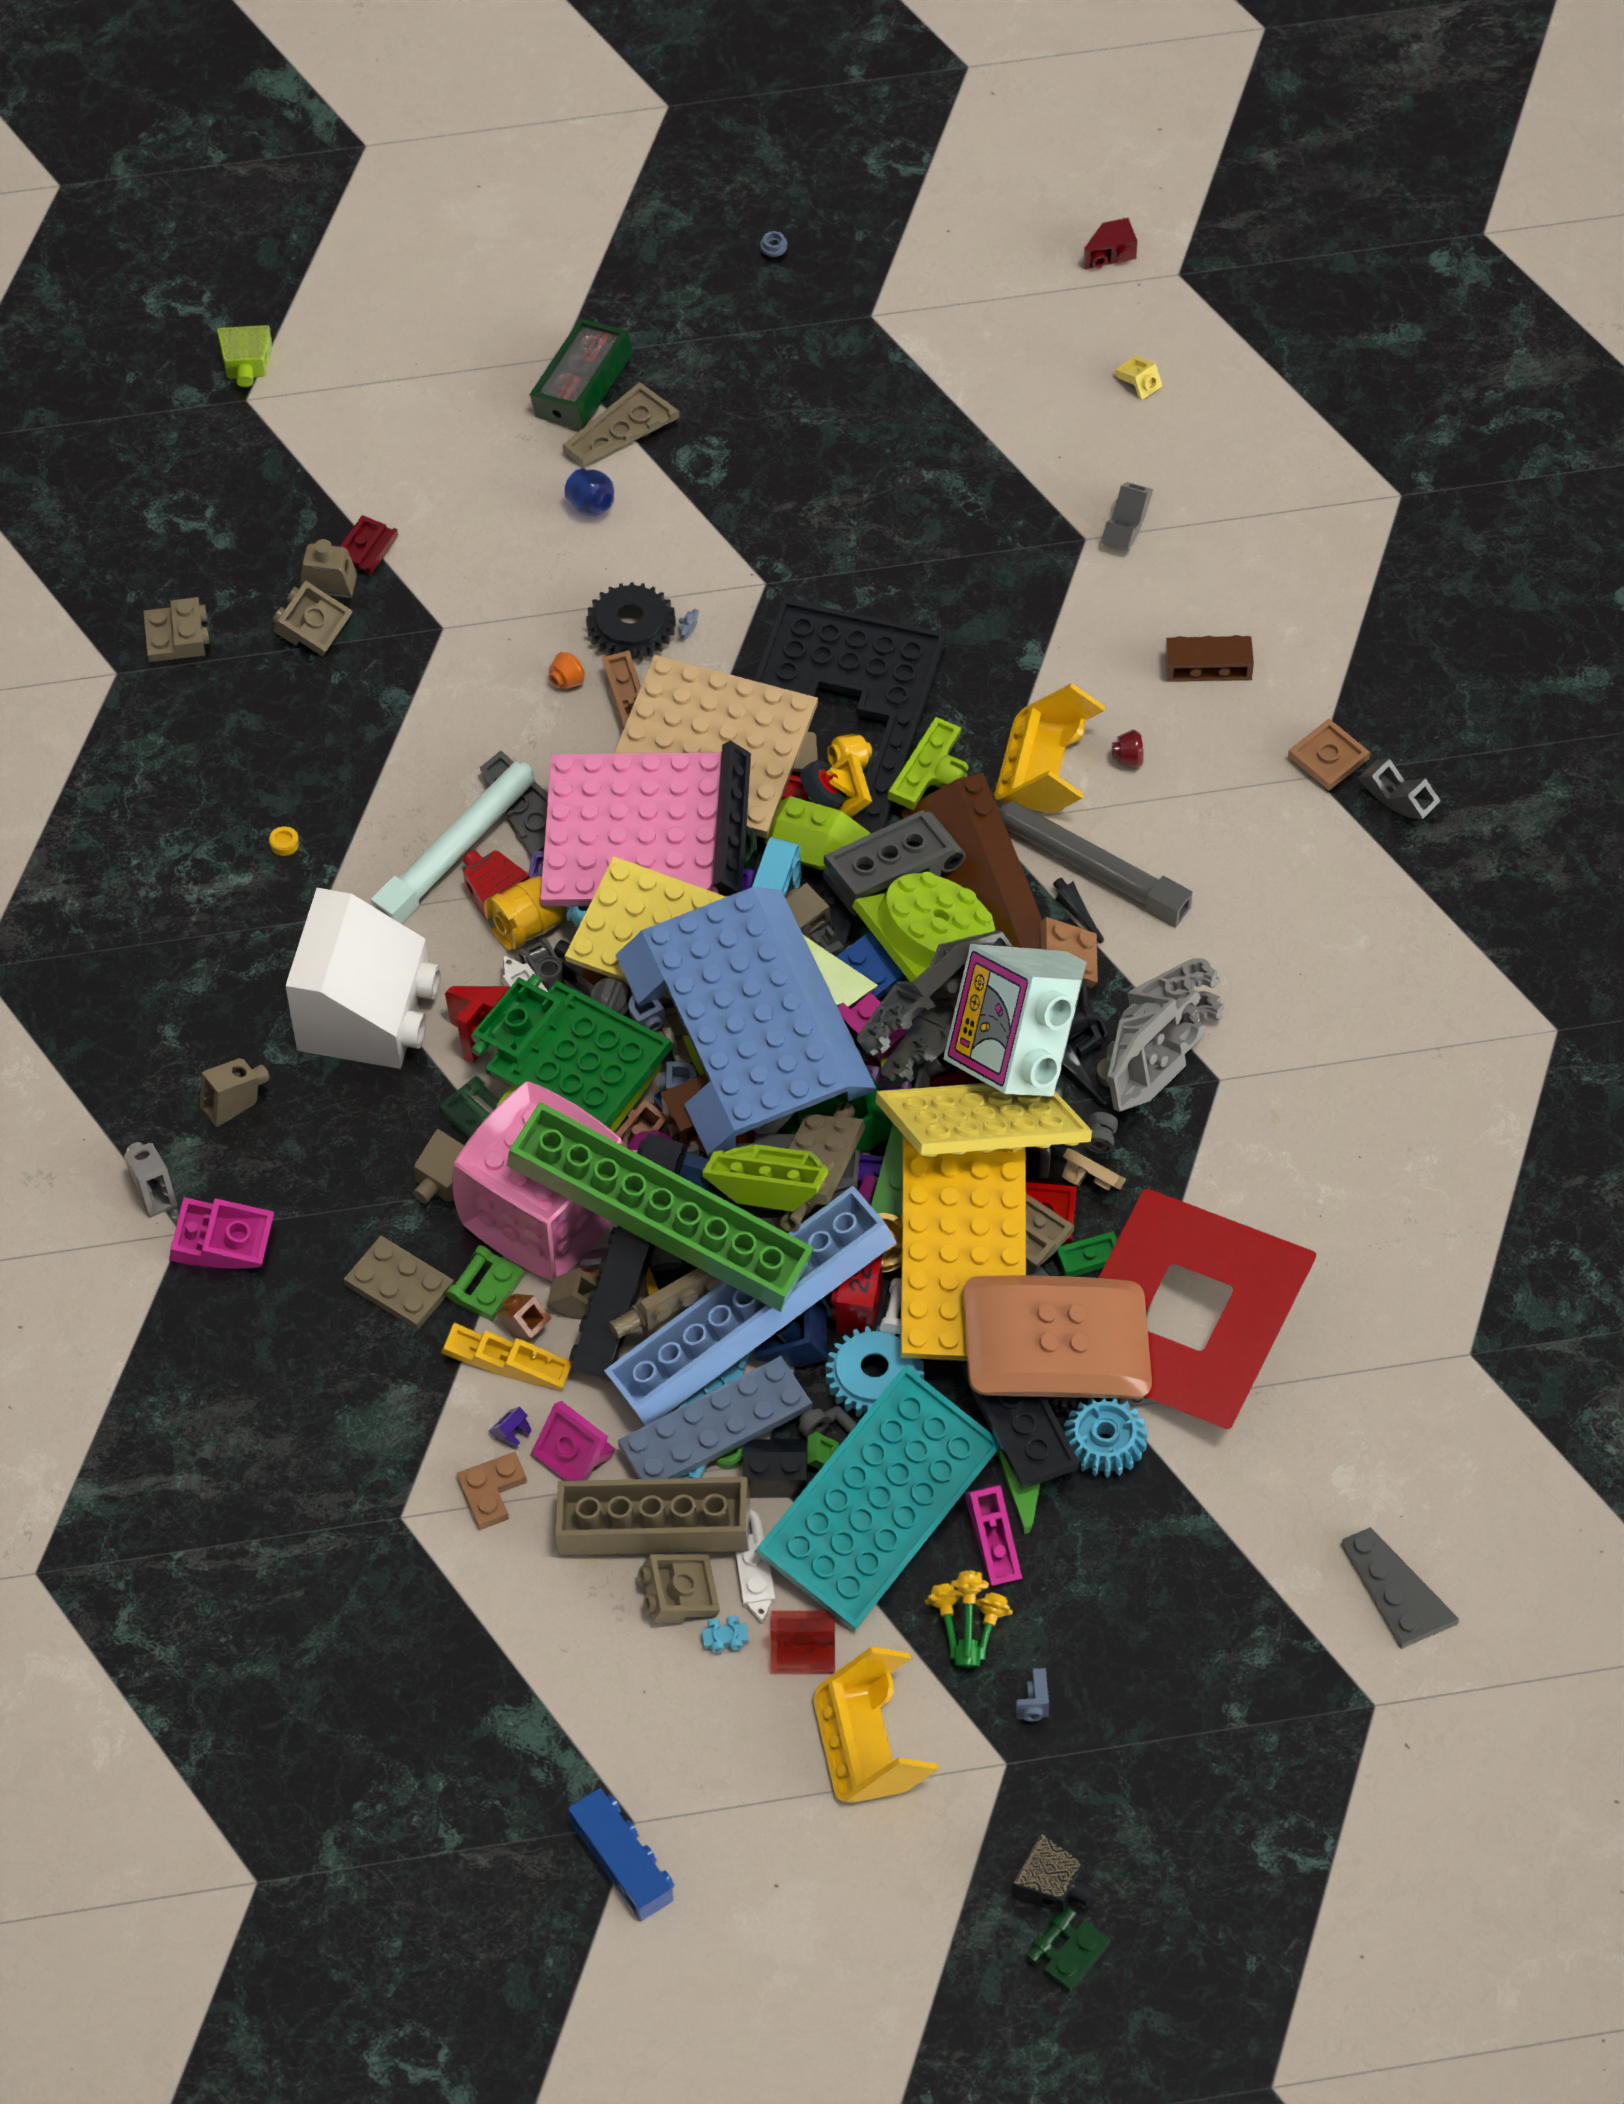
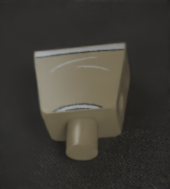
[299,539,357,598]

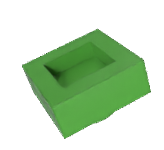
[807,1432,839,1470]

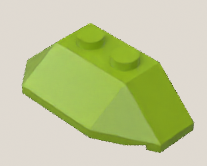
[763,796,871,870]
[702,1144,828,1212]

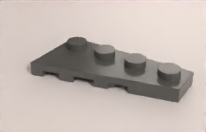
[480,751,548,856]
[1342,1527,1459,1649]

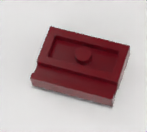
[340,515,398,575]

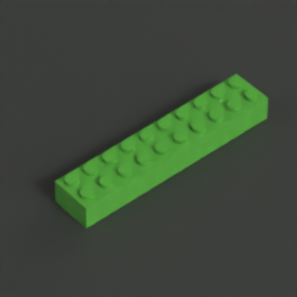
[507,1102,814,1312]

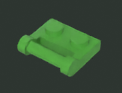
[445,1245,525,1322]

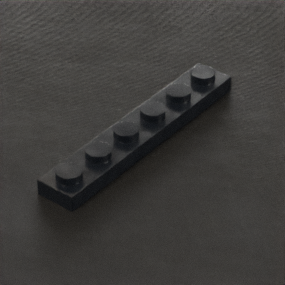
[713,740,751,896]

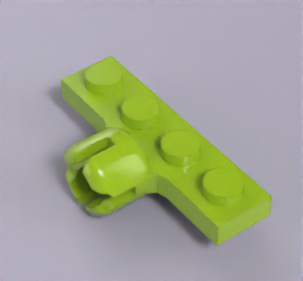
[887,717,969,810]

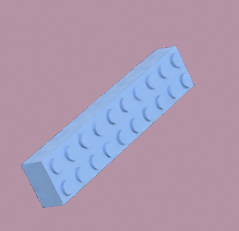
[604,1186,896,1426]

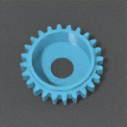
[826,1326,924,1417]

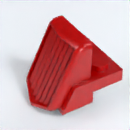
[445,986,510,1063]

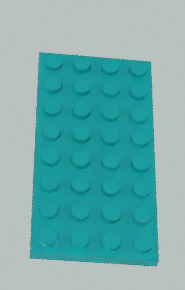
[754,1365,1000,1632]

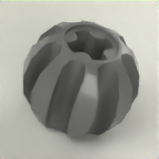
[590,978,633,1016]

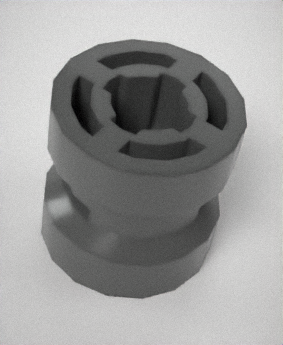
[1084,1112,1118,1154]

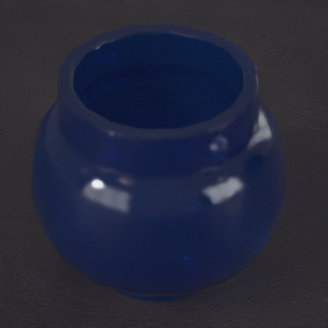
[564,468,615,517]

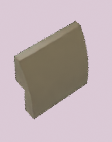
[1026,1194,1074,1268]

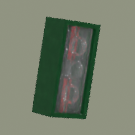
[530,318,633,429]

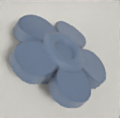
[678,609,699,640]

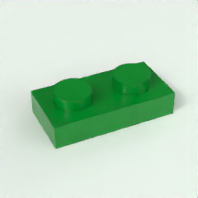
[1056,1231,1117,1277]

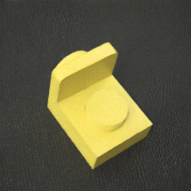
[1115,355,1162,399]

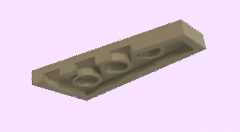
[563,382,679,466]

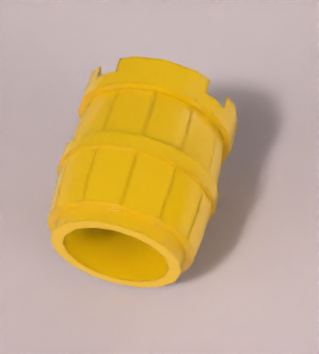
[484,876,567,950]

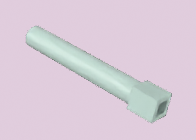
[371,762,535,924]

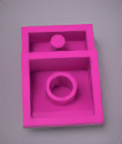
[168,1197,274,1269]

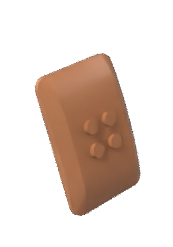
[963,1275,1152,1399]

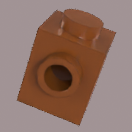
[496,1294,552,1339]

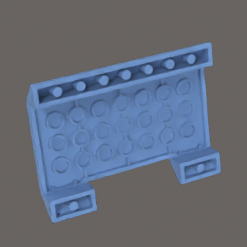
[616,887,876,1157]

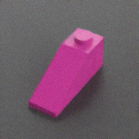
[965,1485,1022,1586]

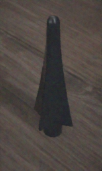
[1053,878,1104,943]
[1061,1044,1107,1106]

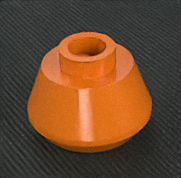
[548,652,585,689]

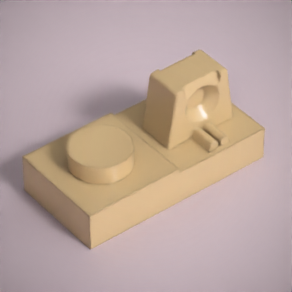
[1062,1148,1126,1190]

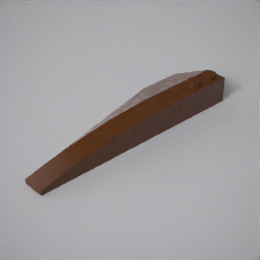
[900,773,1042,949]

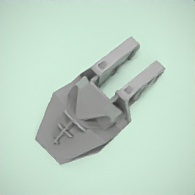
[1106,958,1224,1112]

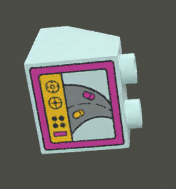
[943,944,1087,1096]

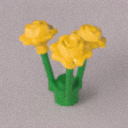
[925,1570,1013,1668]

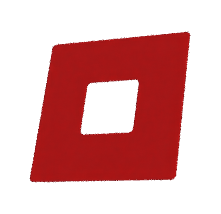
[1099,1189,1317,1429]

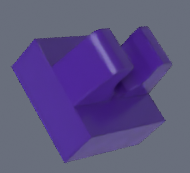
[489,1406,532,1447]

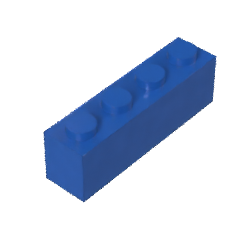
[568,1788,675,1922]

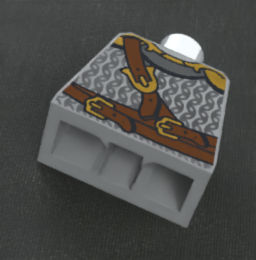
[124,1142,178,1217]

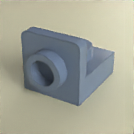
[1016,1668,1049,1721]

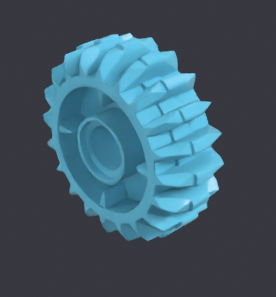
[1064,1398,1148,1478]

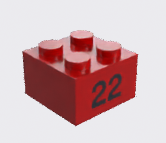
[831,1254,883,1335]

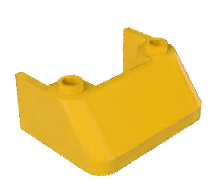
[995,683,1105,814]
[814,1646,938,1803]

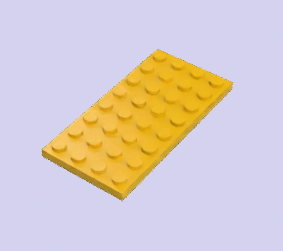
[901,1134,1026,1361]

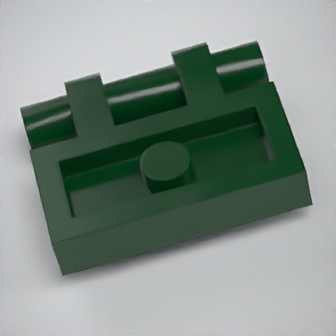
[1025,1907,1111,1993]

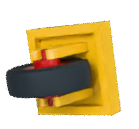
[800,753,872,818]

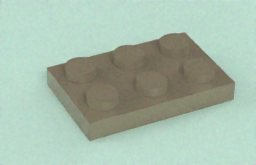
[344,1236,455,1330]

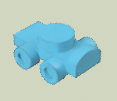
[702,1616,749,1653]

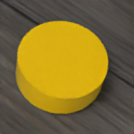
[269,826,299,856]

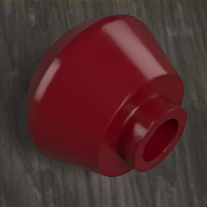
[1112,729,1143,769]

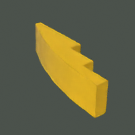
[441,1323,572,1390]

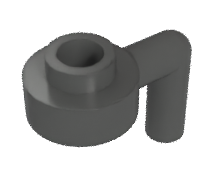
[798,1406,857,1439]

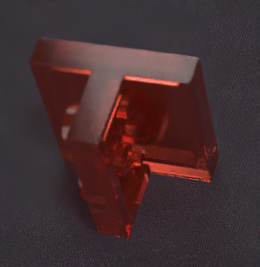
[770,1611,835,1674]

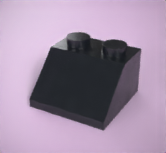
[743,1439,807,1498]

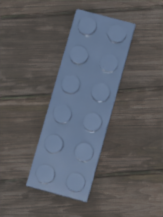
[618,1356,812,1479]

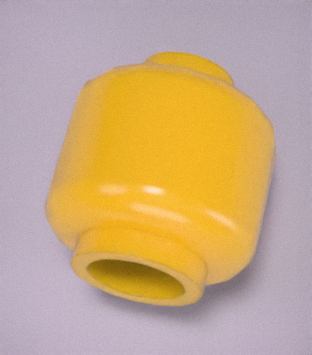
[827,734,872,770]

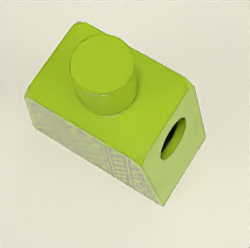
[218,325,272,387]

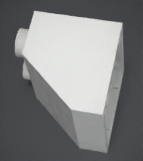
[286,888,441,1069]

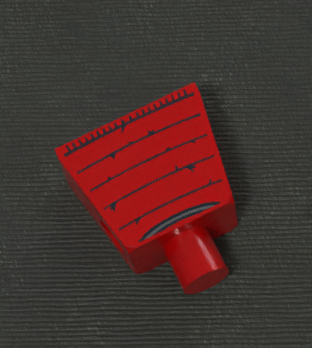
[463,850,530,920]

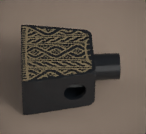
[1012,1833,1096,1912]

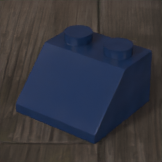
[755,1300,827,1367]

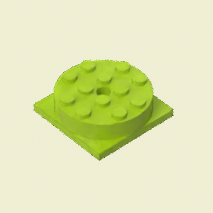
[852,872,995,982]

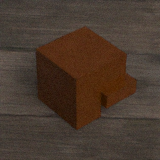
[661,1074,709,1145]

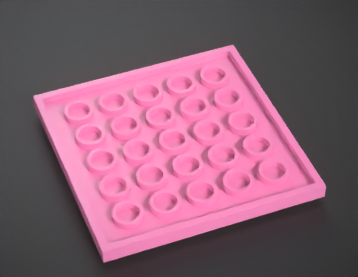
[541,753,722,906]

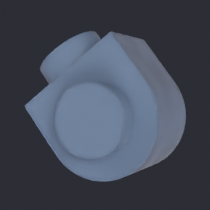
[629,996,666,1032]
[660,1061,697,1091]

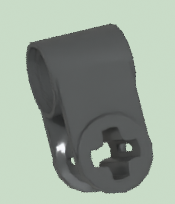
[517,937,564,991]

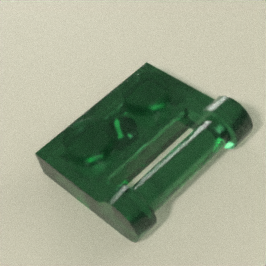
[439,1076,500,1139]

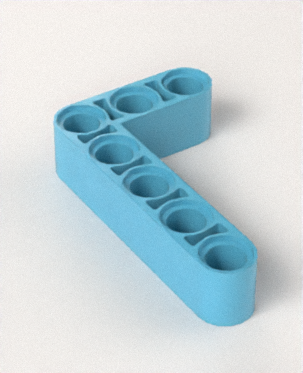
[752,837,801,897]

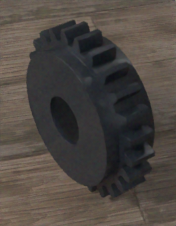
[586,582,676,661]

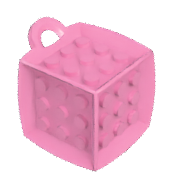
[452,1081,637,1282]

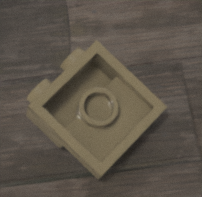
[272,580,353,657]
[144,597,209,662]
[638,1554,720,1623]

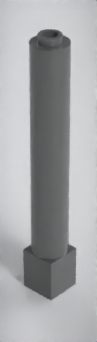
[999,801,1193,928]

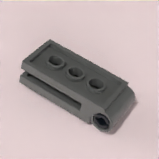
[823,810,966,917]

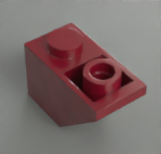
[1083,217,1138,270]

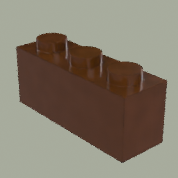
[1165,635,1254,682]

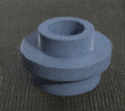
[760,231,787,257]

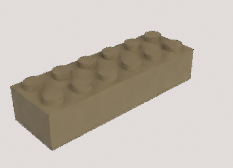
[555,1477,750,1555]

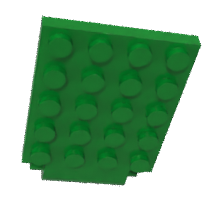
[471,974,673,1127]

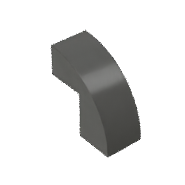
[1101,482,1153,551]
[1359,758,1441,819]

